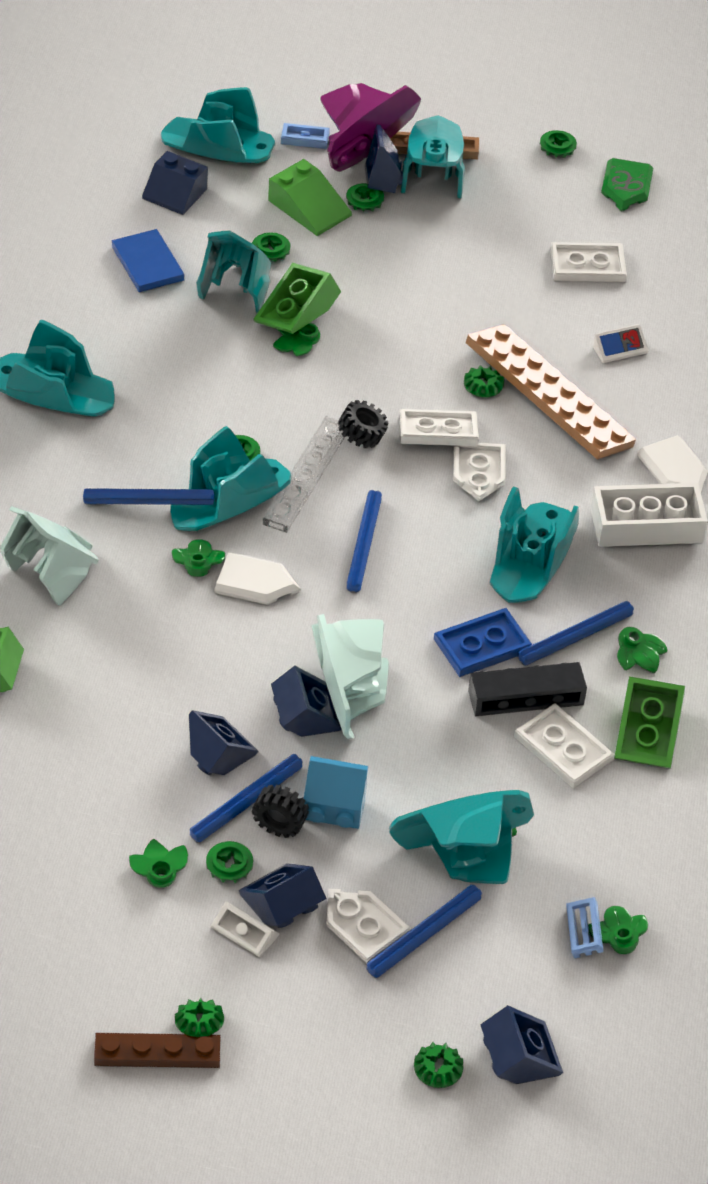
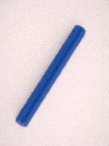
[83,488,215,505]
[346,490,382,592]
[518,601,634,666]
[190,754,303,843]
[367,885,482,978]

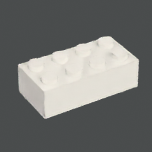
[591,483,708,547]

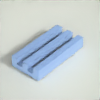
[281,123,330,149]
[566,897,604,958]

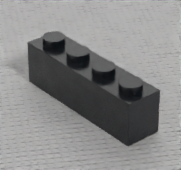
[468,662,587,717]

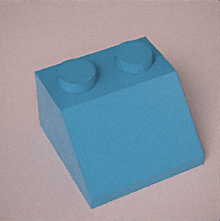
[304,756,368,829]

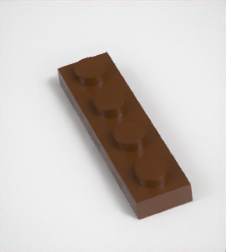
[94,1033,221,1068]

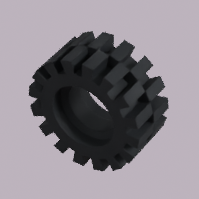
[338,400,389,448]
[251,785,309,838]

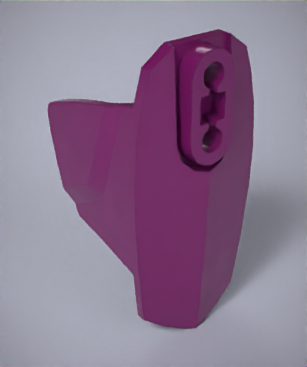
[320,83,421,172]

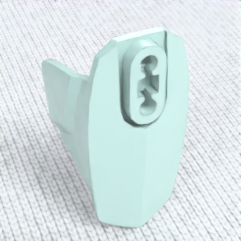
[0,506,99,606]
[311,614,389,739]

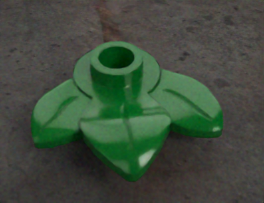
[273,323,321,356]
[172,539,225,577]
[617,627,668,673]
[129,839,188,888]
[588,906,648,954]

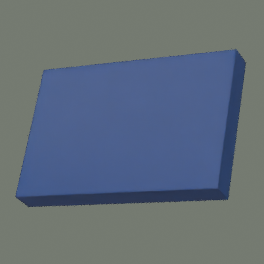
[112,229,184,292]
[434,608,532,677]

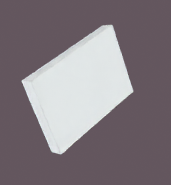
[550,242,627,282]
[399,409,479,446]
[514,703,615,789]

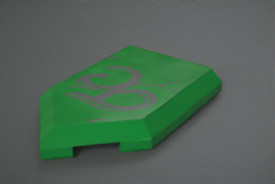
[601,158,654,211]

